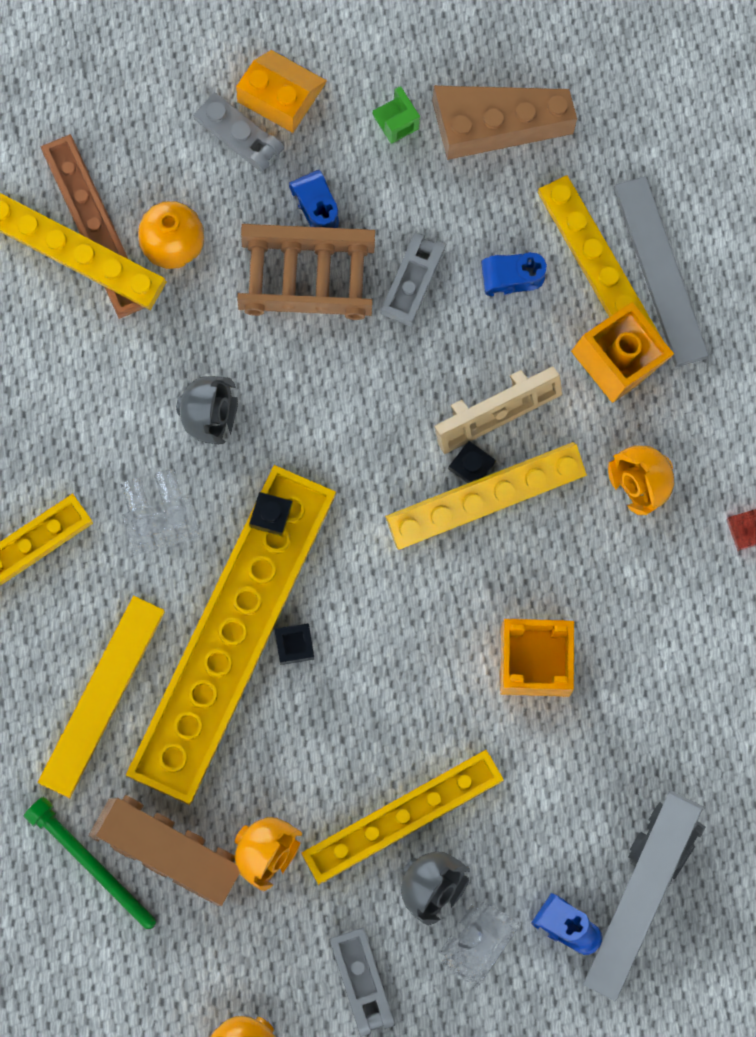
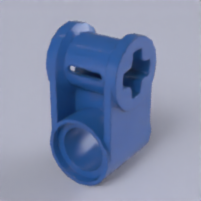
[289,169,339,228]
[481,252,547,296]
[531,893,603,955]

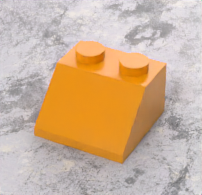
[236,50,327,133]
[571,302,674,403]

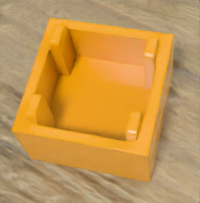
[500,619,574,697]

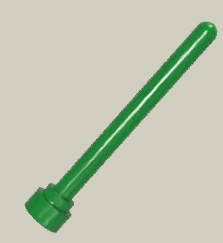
[23,796,156,930]

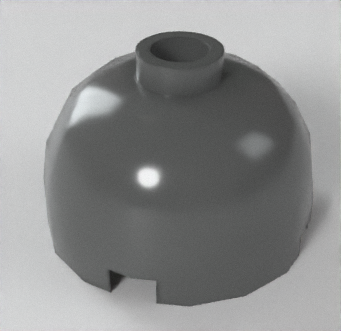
[176,376,238,445]
[401,851,470,926]

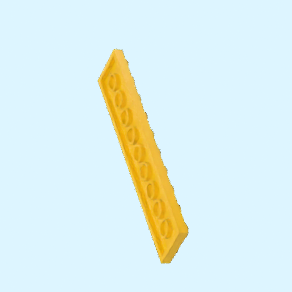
[126,465,336,806]

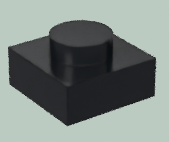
[448,441,496,483]
[249,492,292,537]
[274,623,314,665]

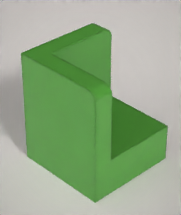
[372,86,420,144]

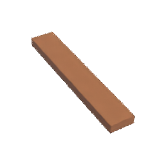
[40,134,145,319]

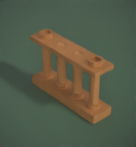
[237,224,375,320]

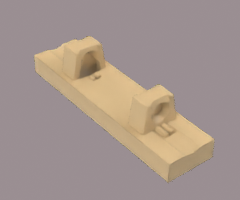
[434,366,562,455]

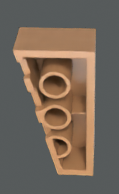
[432,85,577,160]
[88,795,240,906]

